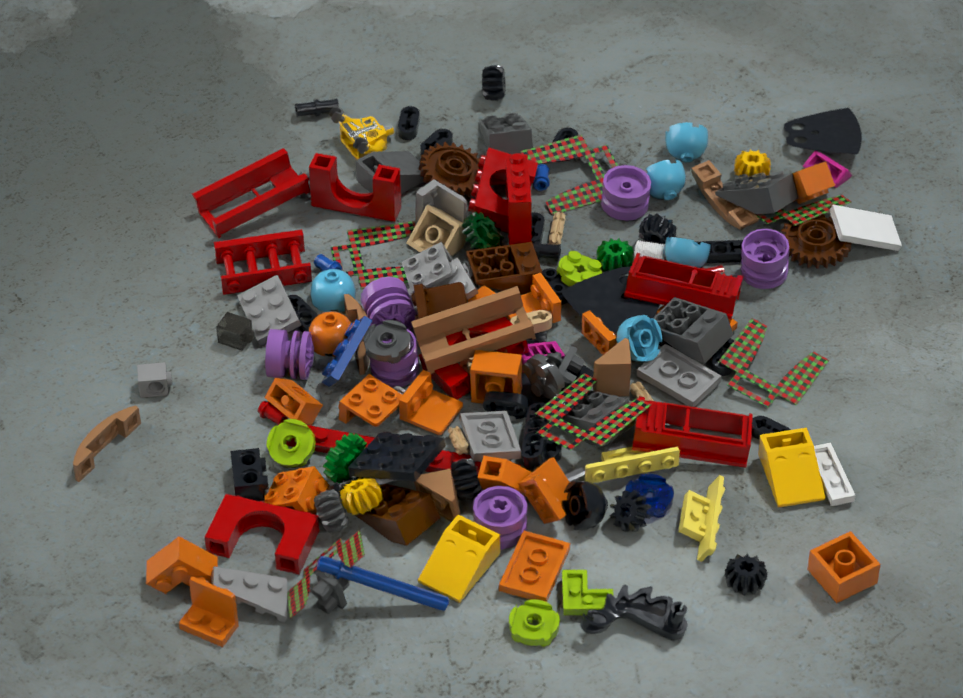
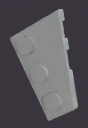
[211,567,287,624]

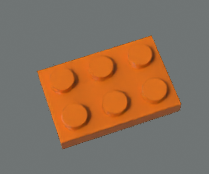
[499,530,570,602]

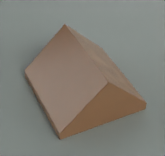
[593,338,631,397]
[414,469,461,522]

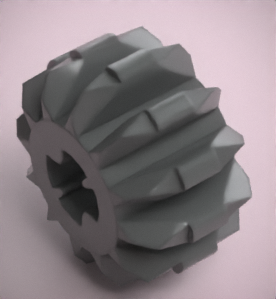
[314,489,349,533]

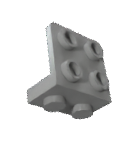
[415,179,467,225]
[402,242,453,293]

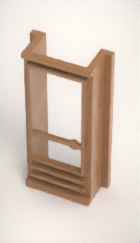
[411,286,536,374]

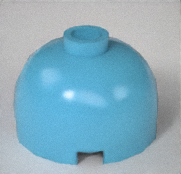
[665,122,708,162]
[646,160,686,200]
[665,237,711,268]
[310,269,356,312]
[616,315,662,362]

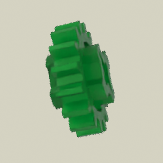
[323,433,367,483]

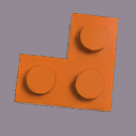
[792,161,835,204]
[146,536,218,594]

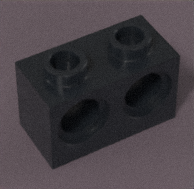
[230,448,269,501]

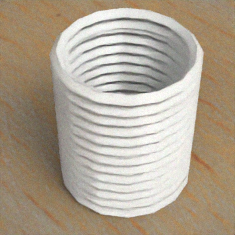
[634,240,665,260]

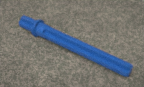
[317,556,449,611]

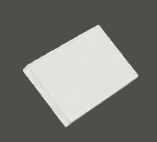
[829,205,902,251]

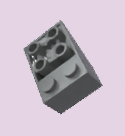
[479,113,533,154]
[355,151,424,193]
[715,171,798,214]
[653,297,733,363]
[561,390,636,448]

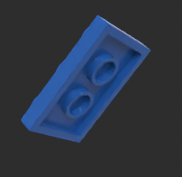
[322,316,373,387]

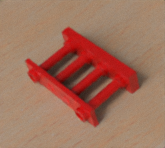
[214,229,312,295]

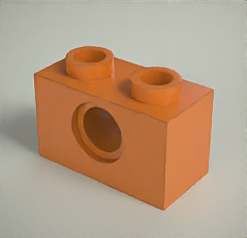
[264,378,323,425]

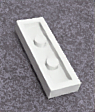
[814,443,855,506]

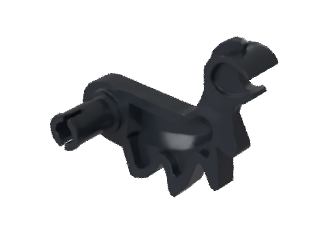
[580,585,688,640]

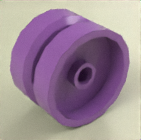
[601,165,651,221]
[473,486,527,549]

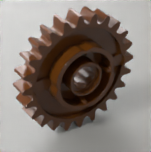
[418,142,481,198]
[781,214,852,269]

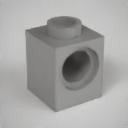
[137,362,172,398]

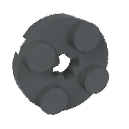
[364,320,411,364]
[522,354,565,399]

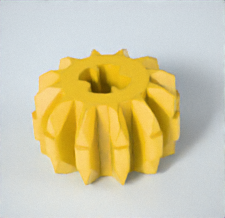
[734,149,771,177]
[340,477,383,515]

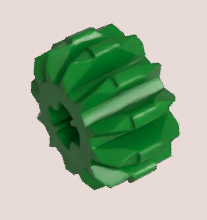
[596,238,634,271]

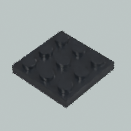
[348,432,446,482]

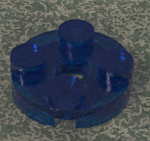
[625,474,674,518]

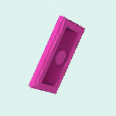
[803,150,852,188]

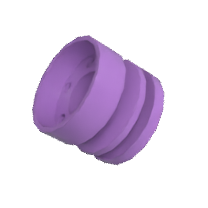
[741,229,789,289]
[361,277,417,330]
[265,329,314,380]
[369,329,419,388]

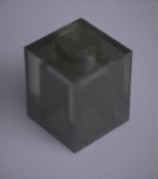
[216,312,254,351]

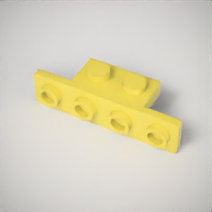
[585,447,680,483]
[678,475,725,562]

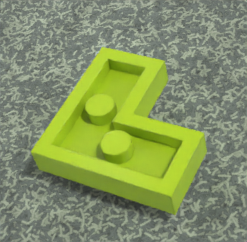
[562,569,614,615]

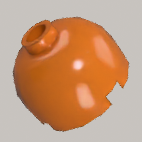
[309,311,351,357]

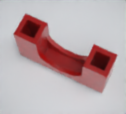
[467,147,538,233]
[309,153,401,222]
[506,153,532,245]
[419,317,529,400]
[204,494,319,575]

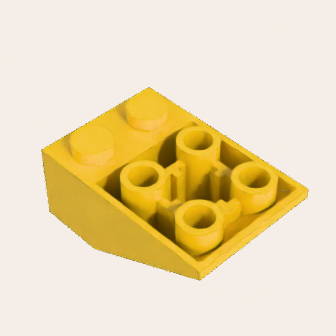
[758,428,825,508]
[418,514,500,603]

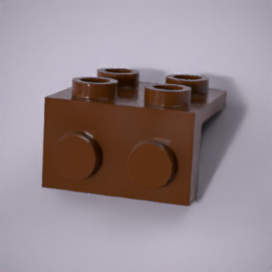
[411,282,467,320]

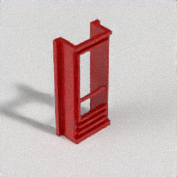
[192,148,310,239]
[624,253,743,320]
[632,396,753,468]

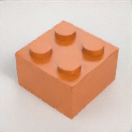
[470,350,522,404]
[807,531,881,603]

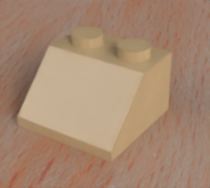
[406,205,467,256]

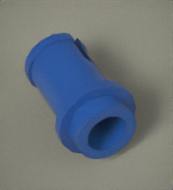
[533,164,550,191]
[314,254,342,271]

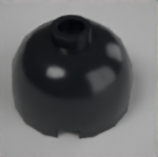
[562,481,608,530]

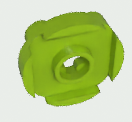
[557,251,602,287]
[267,419,316,468]
[509,599,560,647]

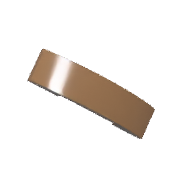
[691,160,759,229]
[344,294,370,375]
[73,406,141,482]

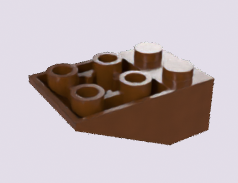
[466,242,542,295]
[355,483,440,546]

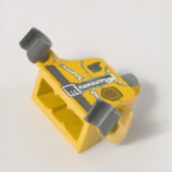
[329,106,394,160]

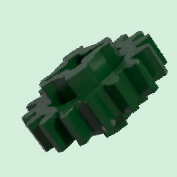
[462,212,505,250]

